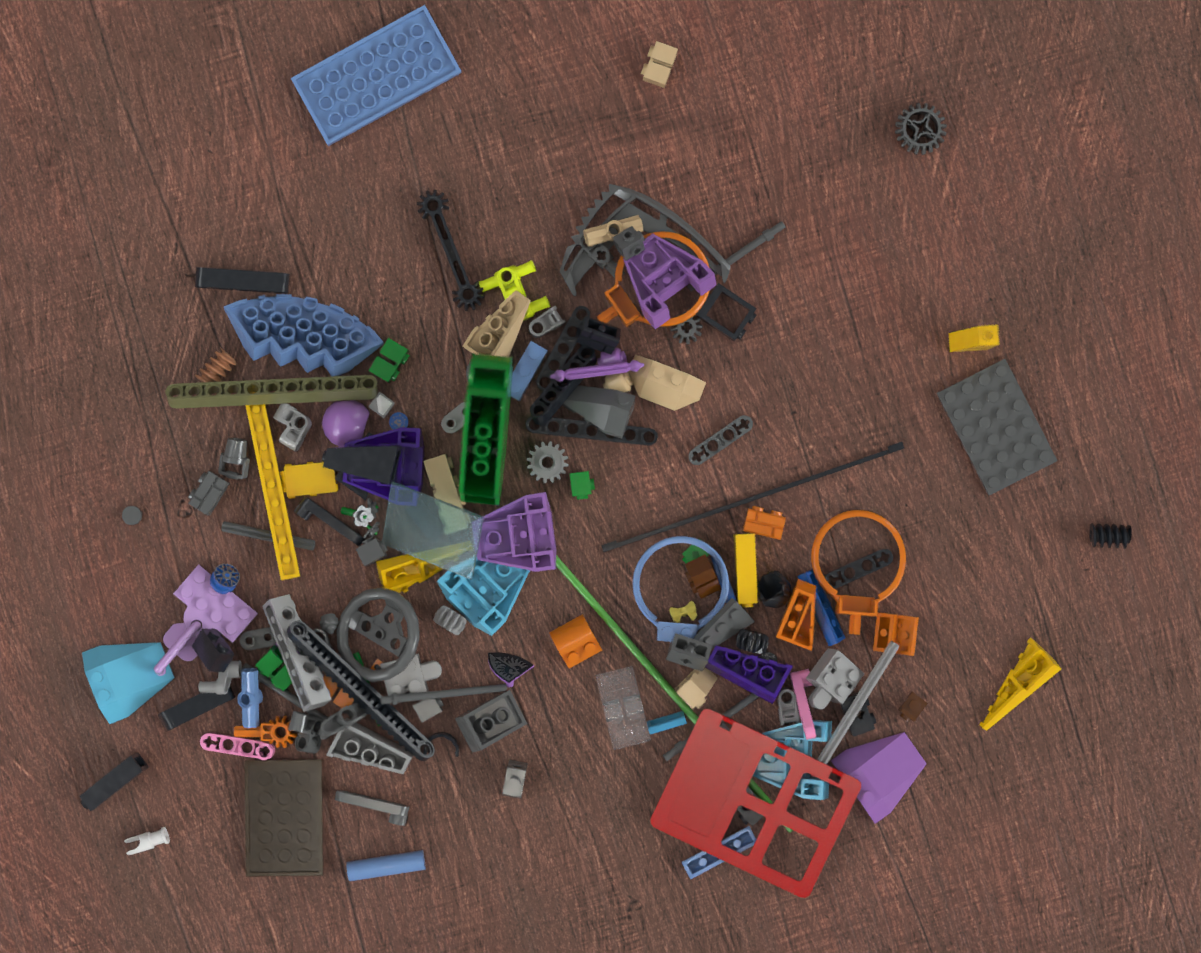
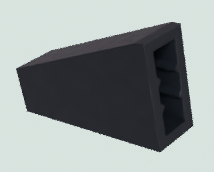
[322,445,402,484]
[79,752,149,811]

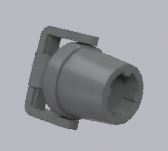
[218,437,250,480]

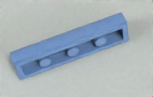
[681,826,756,879]
[347,850,426,881]

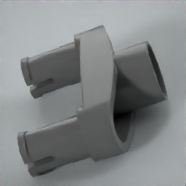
[318,703,367,740]

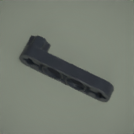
[294,496,365,547]

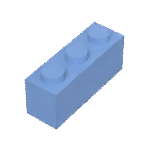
[511,341,548,402]

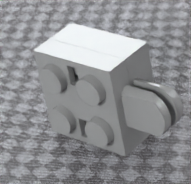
[806,648,865,709]
[380,653,442,696]

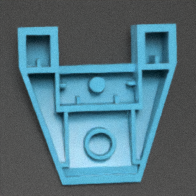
[753,720,832,800]

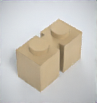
[641,41,678,88]

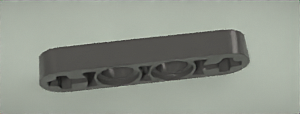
[688,415,753,465]

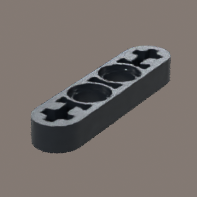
[824,549,893,589]

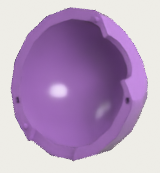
[322,400,370,447]

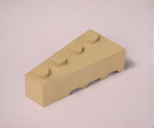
[423,454,472,534]

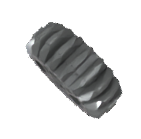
[895,103,947,155]

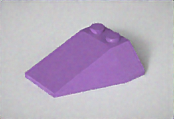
[472,492,556,572]
[830,732,926,824]

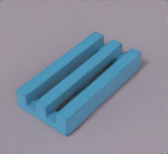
[647,711,687,735]

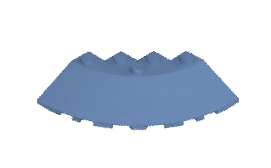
[224,294,384,377]

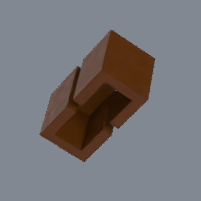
[684,554,722,599]

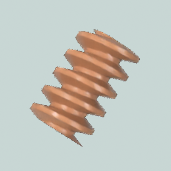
[194,347,237,382]

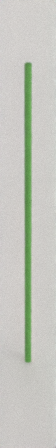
[556,555,793,833]

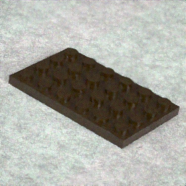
[244,759,324,877]

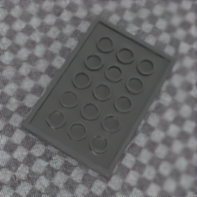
[936,359,1058,496]

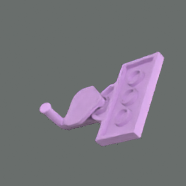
[154,565,258,676]

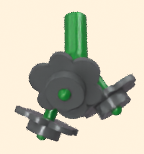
[341,498,380,539]

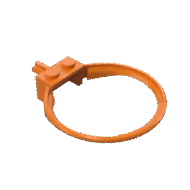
[596,231,710,327]
[811,510,906,635]

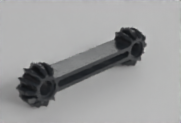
[417,189,485,311]

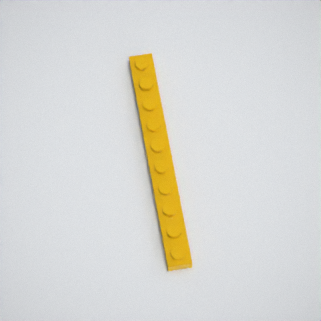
[246,392,300,581]

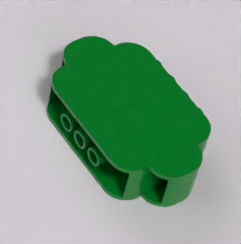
[459,353,513,506]

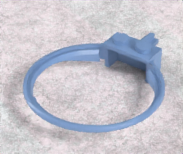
[633,536,729,642]

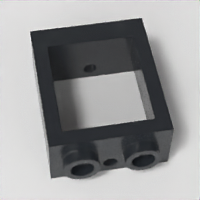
[696,283,757,342]

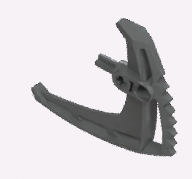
[560,184,731,297]

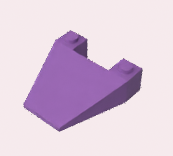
[622,234,717,329]

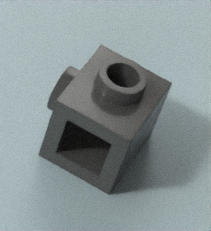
[612,226,645,261]
[356,537,388,567]

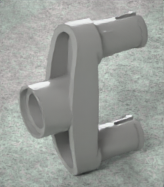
[199,660,242,695]

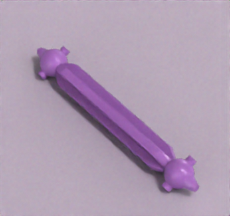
[550,360,644,381]

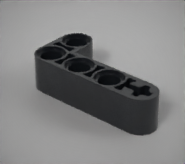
[158,686,236,732]

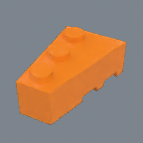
[776,579,816,651]

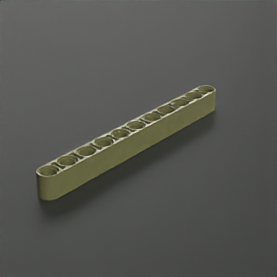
[165,375,378,409]

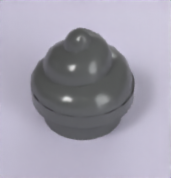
[319,613,339,634]

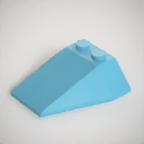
[437,555,530,636]
[82,642,175,724]

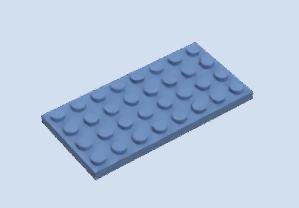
[291,5,462,146]

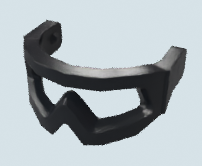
[423,732,459,757]

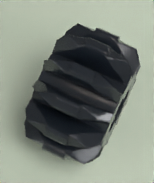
[736,629,769,654]

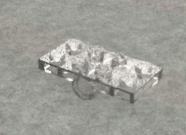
[595,666,651,750]

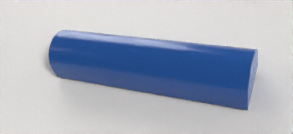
[797,569,845,646]

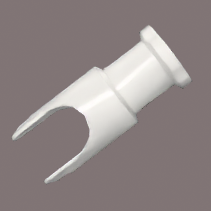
[124,827,170,855]

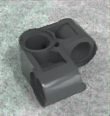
[288,711,324,754]

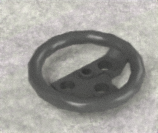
[336,587,420,682]

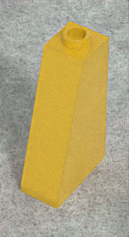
[948,325,999,352]
[733,534,758,607]

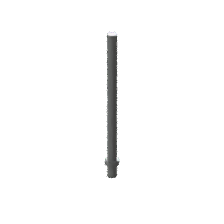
[380,684,507,705]

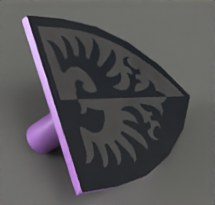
[488,652,534,687]

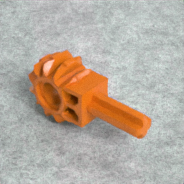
[233,716,298,748]

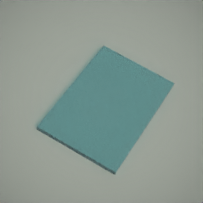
[382,482,484,580]

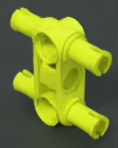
[479,260,550,321]

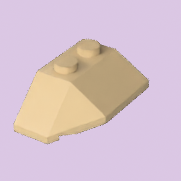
[628,355,706,411]

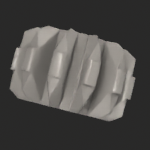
[433,606,467,635]

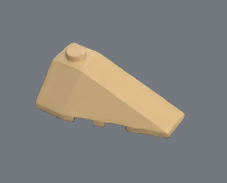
[463,290,531,357]

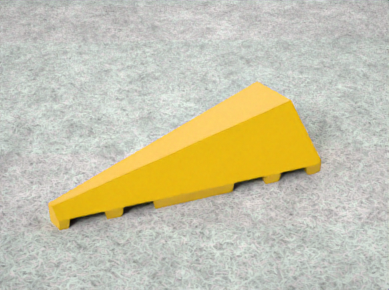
[376,540,474,593]
[980,637,1062,731]

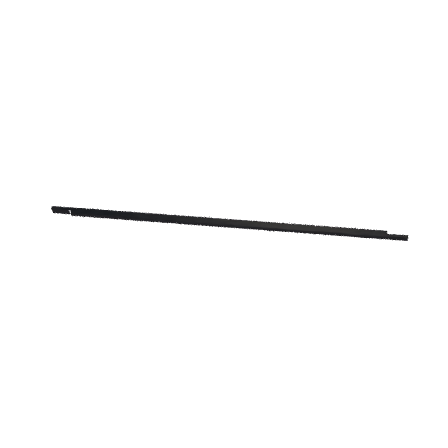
[601,442,905,552]

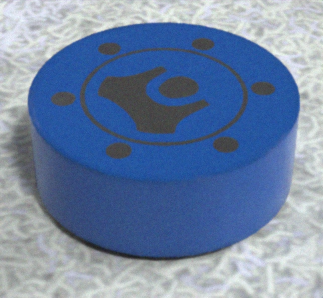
[389,412,409,430]

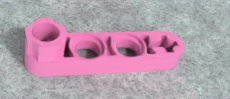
[790,669,816,740]
[200,733,275,760]

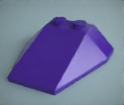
[343,427,425,505]

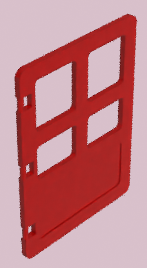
[650,708,861,898]

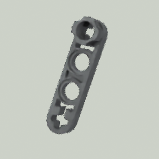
[334,790,409,826]

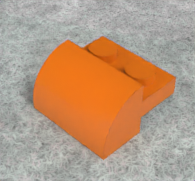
[873,612,919,656]
[549,614,602,669]

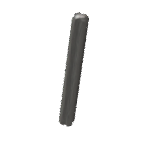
[221,521,316,550]

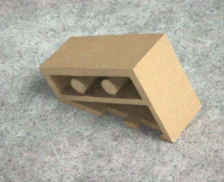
[675,668,717,709]

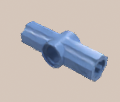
[237,668,263,728]

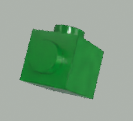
[570,471,595,500]
[682,538,710,564]

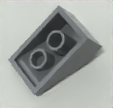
[455,690,527,752]

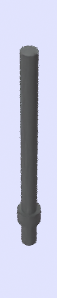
[687,221,786,292]
[242,663,328,720]
[663,693,759,761]

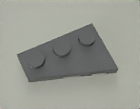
[693,598,755,649]

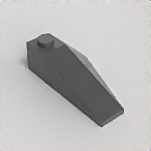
[561,384,636,439]

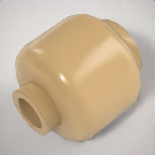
[603,372,633,393]

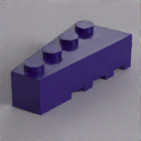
[705,646,793,704]

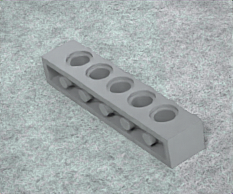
[262,594,331,712]

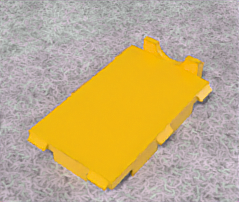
[280,462,339,499]

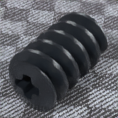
[1089,523,1132,549]

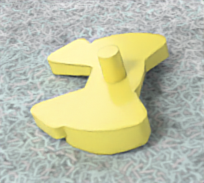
[670,601,698,623]

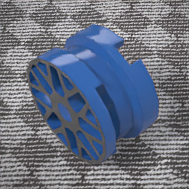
[210,563,240,594]

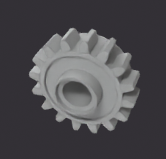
[527,441,569,483]

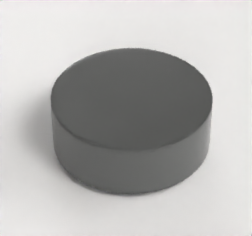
[122,506,142,525]

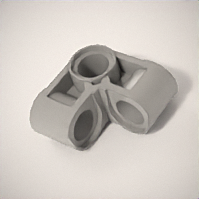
[273,403,312,452]

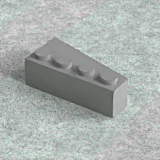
[326,718,413,774]

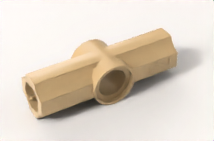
[583,215,643,247]

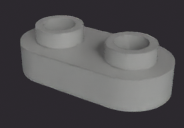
[441,402,465,434]

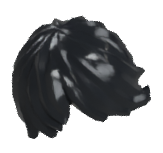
[757,570,791,608]

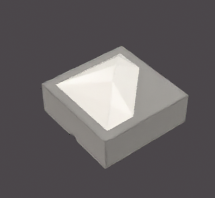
[368,392,395,418]

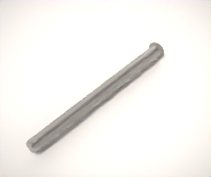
[817,641,899,764]

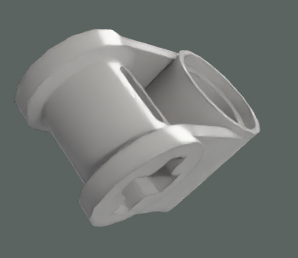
[529,306,566,338]
[777,687,800,726]

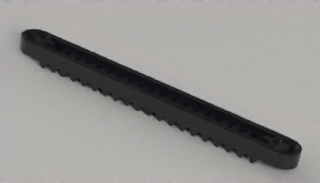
[287,620,435,761]

